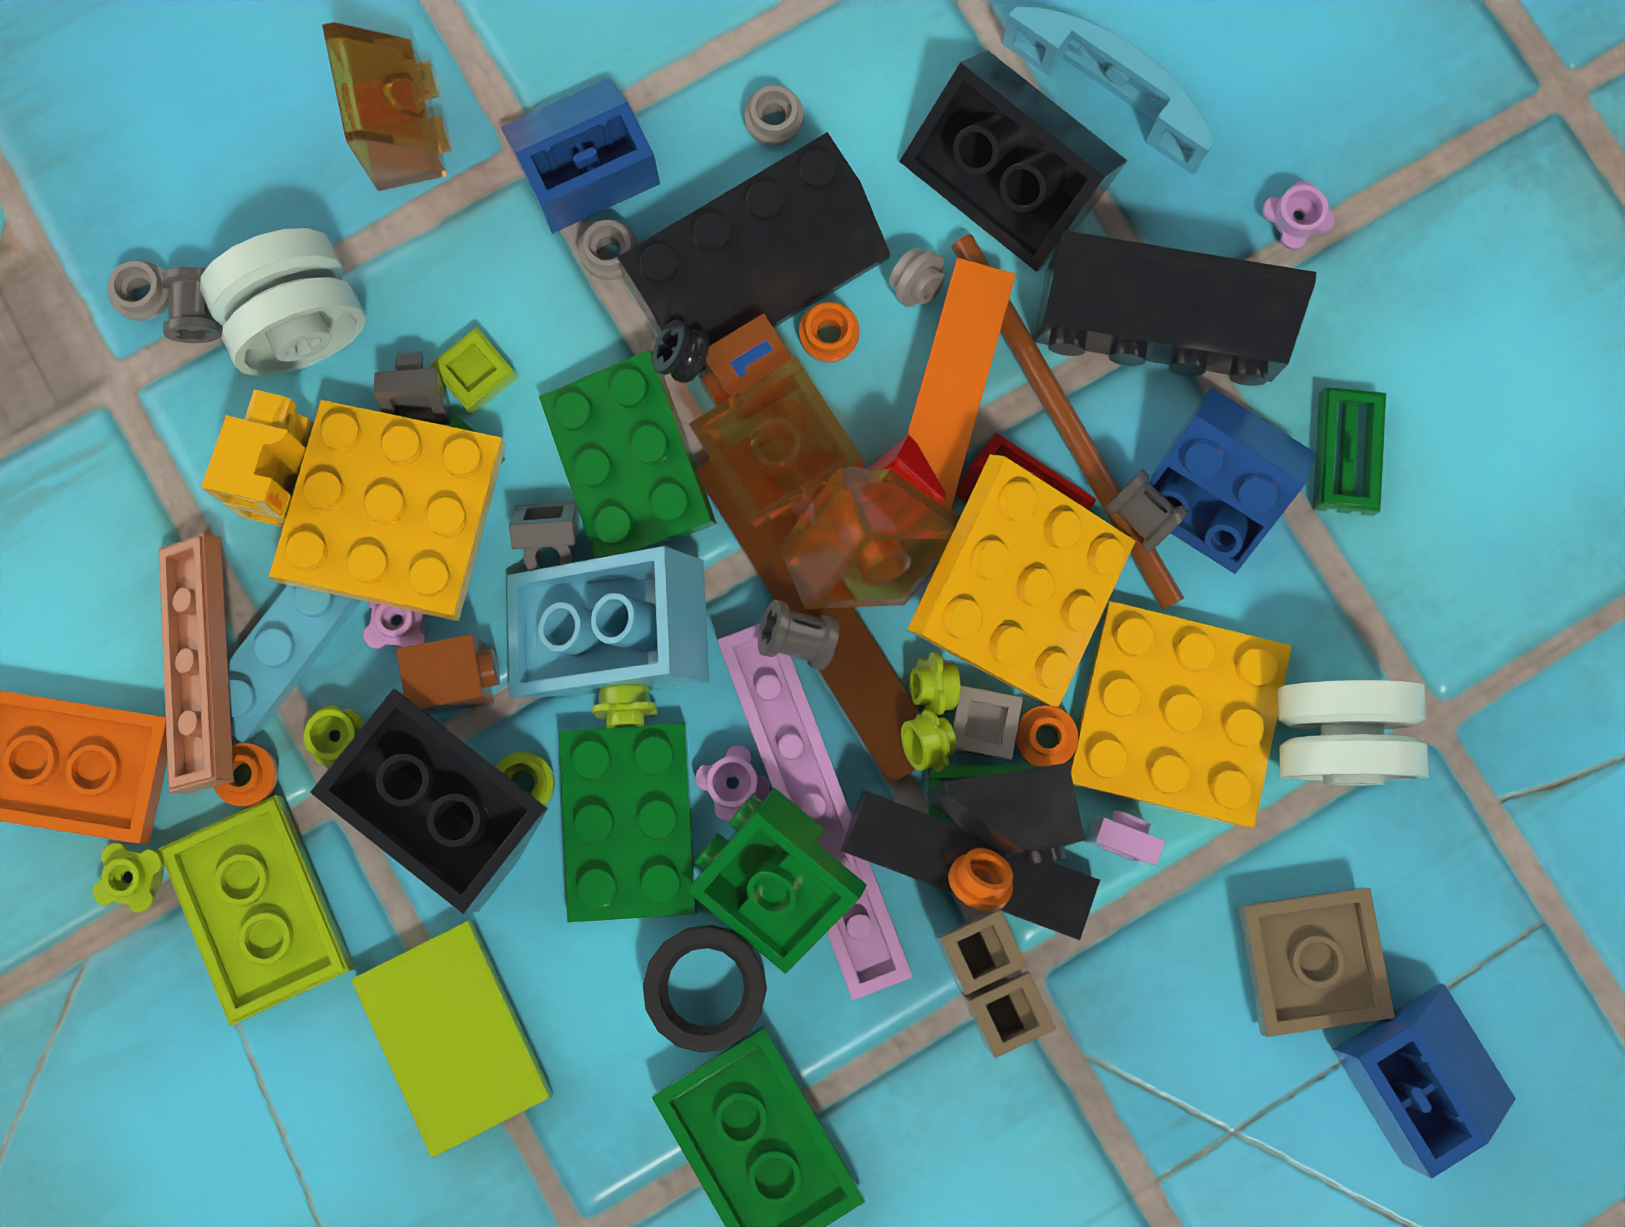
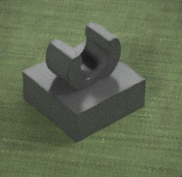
[373,351,450,425]
[509,501,580,571]

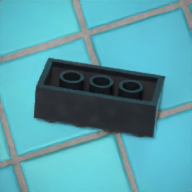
[617,132,890,373]
[1034,230,1317,386]

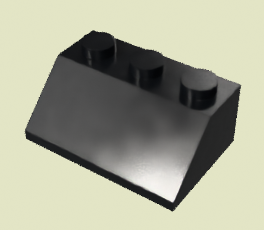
[899,50,1128,272]
[310,688,548,914]

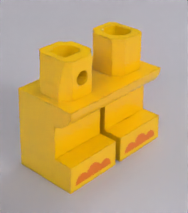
[201,390,314,528]

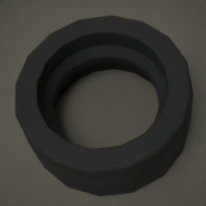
[642,924,767,1053]

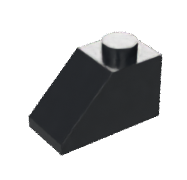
[927,763,1085,866]

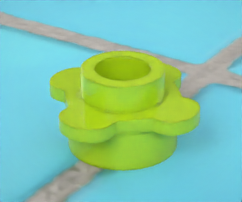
[909,652,961,715]
[592,685,657,728]
[92,842,164,913]

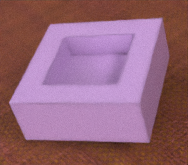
[1085,811,1165,865]

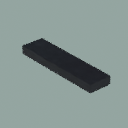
[840,790,1100,940]

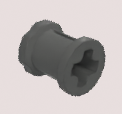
[162,267,222,343]
[1104,469,1189,552]
[758,600,840,670]

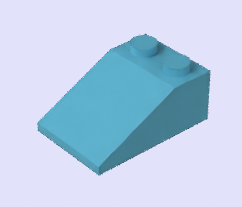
[507,546,709,698]

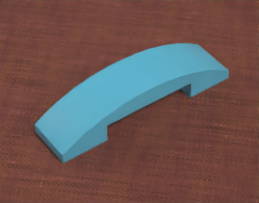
[1002,6,1215,175]

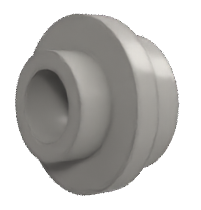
[744,85,804,146]
[578,219,638,280]
[889,248,945,307]
[108,260,169,321]

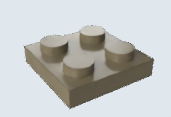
[1238,887,1395,1037]

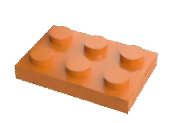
[0,690,168,844]

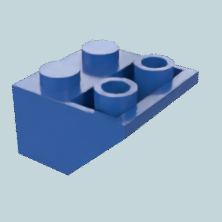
[501,78,660,234]
[1148,387,1317,574]
[1333,983,1516,1179]

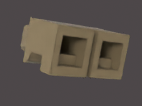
[936,910,1056,1058]

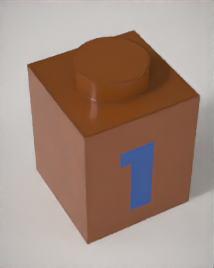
[699,313,797,419]
[396,634,500,715]

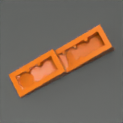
[907,258,1016,511]

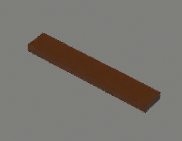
[697,439,920,785]

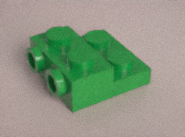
[687,788,867,974]

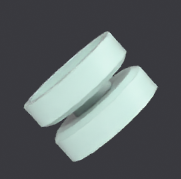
[200,228,366,376]
[1278,680,1429,786]

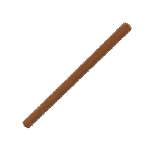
[951,234,1184,610]

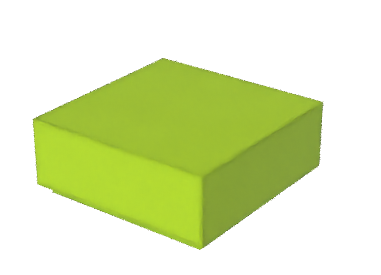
[429,327,518,415]

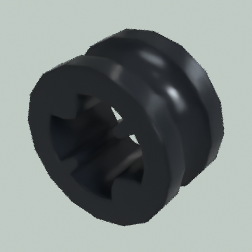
[651,320,709,384]

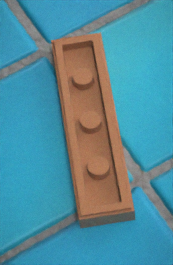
[159,533,234,794]

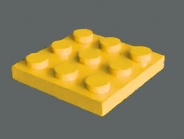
[269,400,506,621]
[907,454,1136,708]
[1069,601,1292,829]

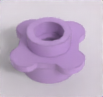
[1262,181,1335,250]
[363,602,427,649]
[695,745,770,821]

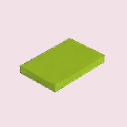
[158,795,355,1026]
[350,920,553,1158]

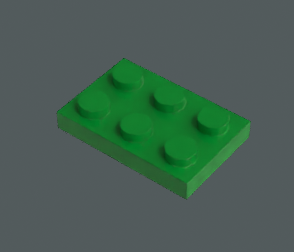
[539,350,717,559]
[559,723,697,923]
[651,1026,865,1227]

